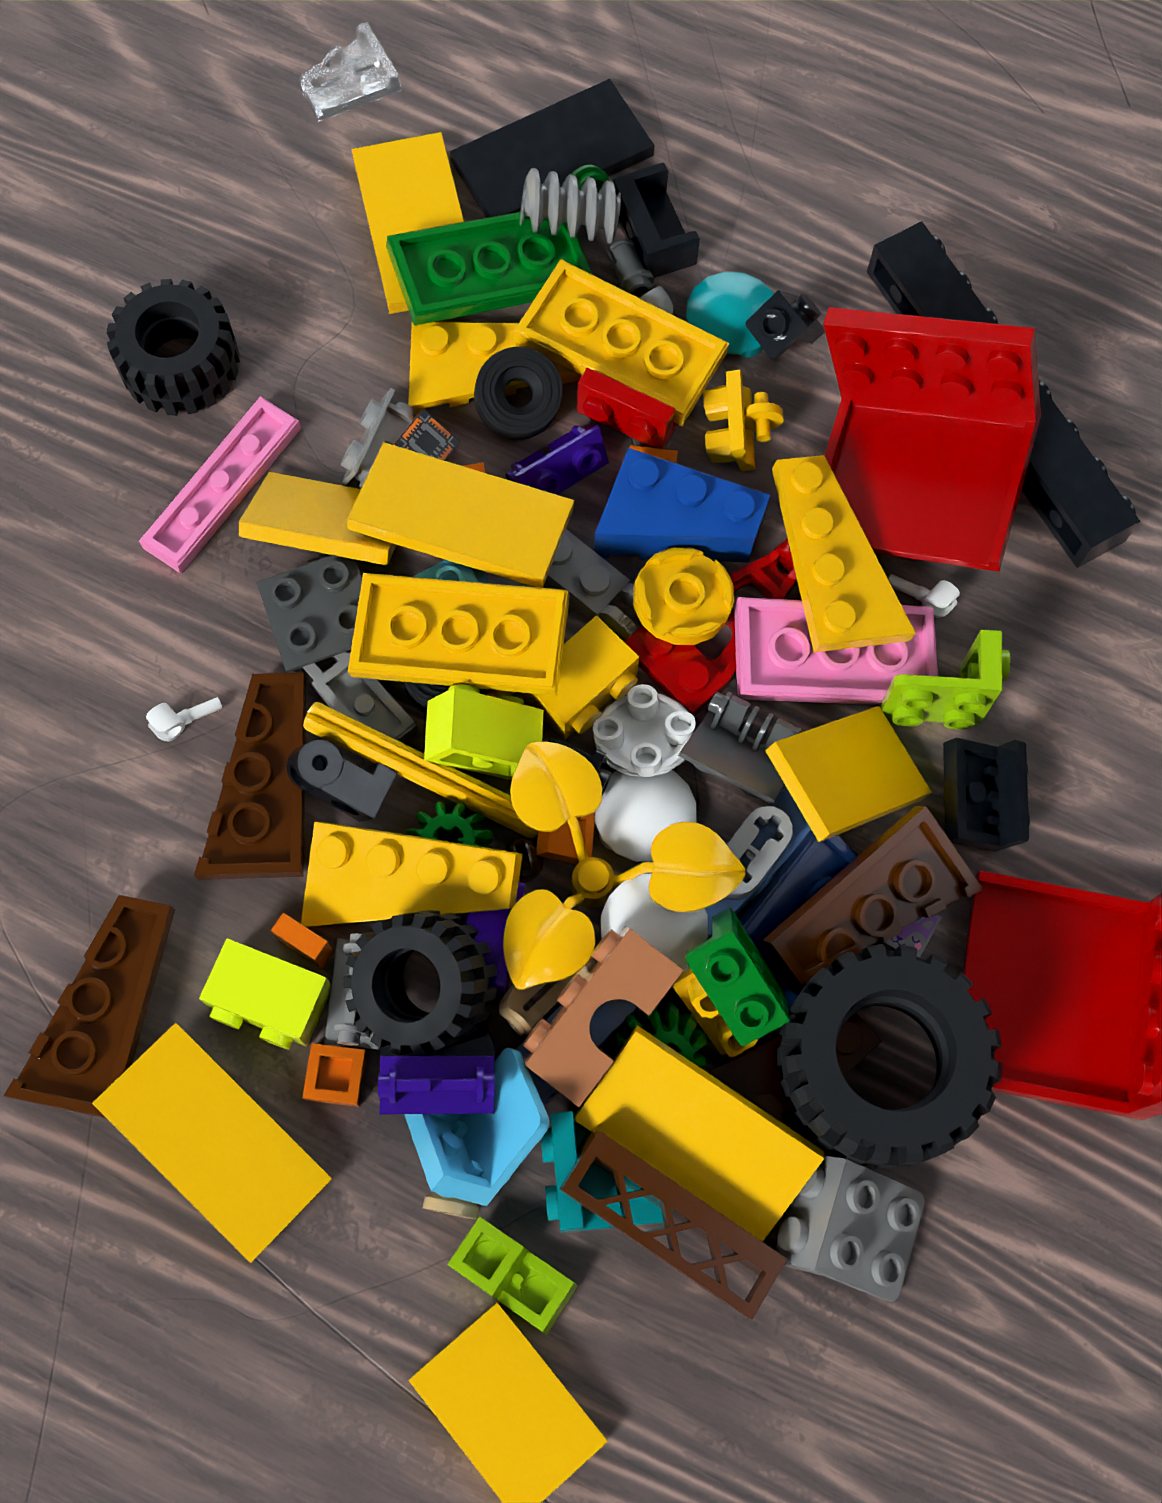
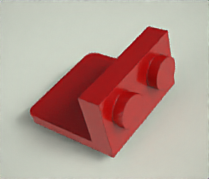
[577,367,678,449]

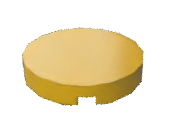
[633,547,734,645]

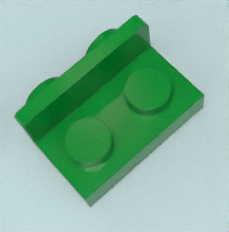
[685,907,790,1046]

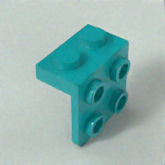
[541,1111,664,1233]

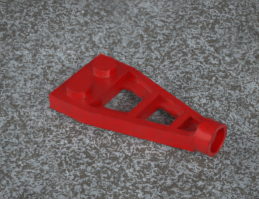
[624,538,797,717]

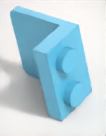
[404,1048,549,1206]

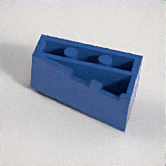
[594,448,770,562]

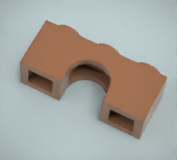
[522,926,684,1107]

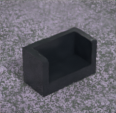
[613,163,700,278]

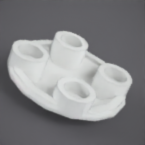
[593,684,696,777]
[595,770,697,862]
[600,874,708,972]

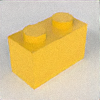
[522,615,639,740]

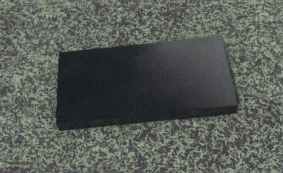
[450,79,655,218]

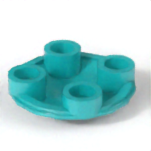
[686,271,774,358]

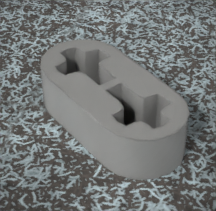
[726,806,793,900]

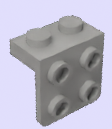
[775,1155,924,1302]

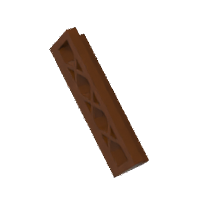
[559,1130,787,1320]

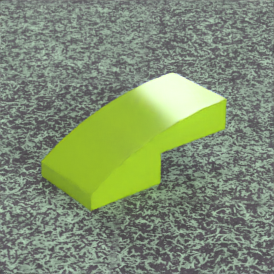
[447,1216,578,1335]

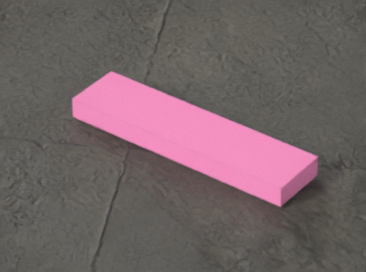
[139,396,301,574]

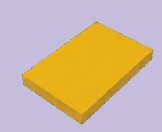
[239,472,396,565]
[765,706,932,842]
[408,1302,608,1503]

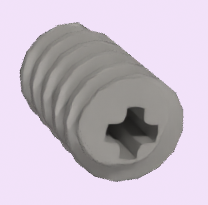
[519,168,621,244]

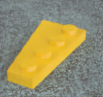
[408,322,582,415]
[772,455,916,653]
[301,821,522,927]

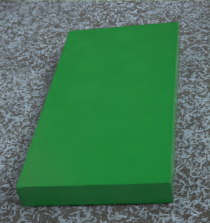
[386,212,592,326]

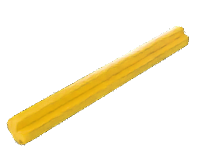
[303,702,538,839]

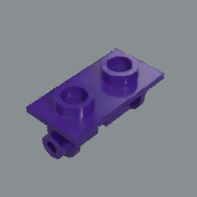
[505,425,609,495]
[378,1056,495,1115]

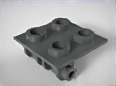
[256,555,362,673]
[678,691,802,805]

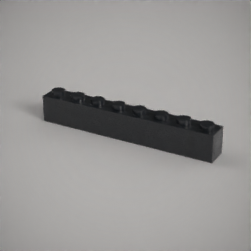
[866,221,1140,568]

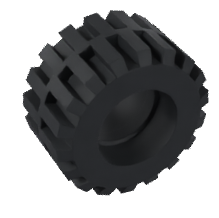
[107,279,240,416]
[343,910,497,1056]

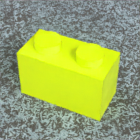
[424,684,544,780]
[199,938,331,1050]

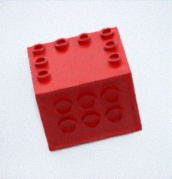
[823,307,1041,572]
[963,870,1162,1120]

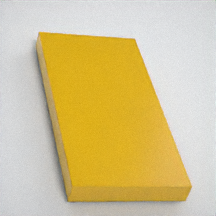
[351,132,464,314]
[513,259,729,426]
[347,442,574,588]
[347,573,570,696]
[92,1023,332,1263]
[573,1025,824,1242]

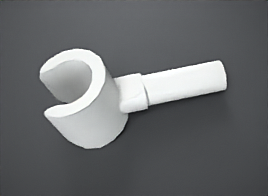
[888,574,960,618]
[146,697,222,742]

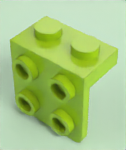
[880,630,1010,730]

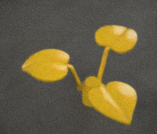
[503,742,746,990]

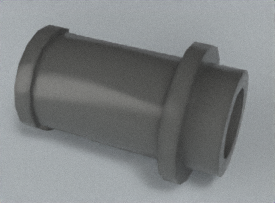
[607,239,654,298]

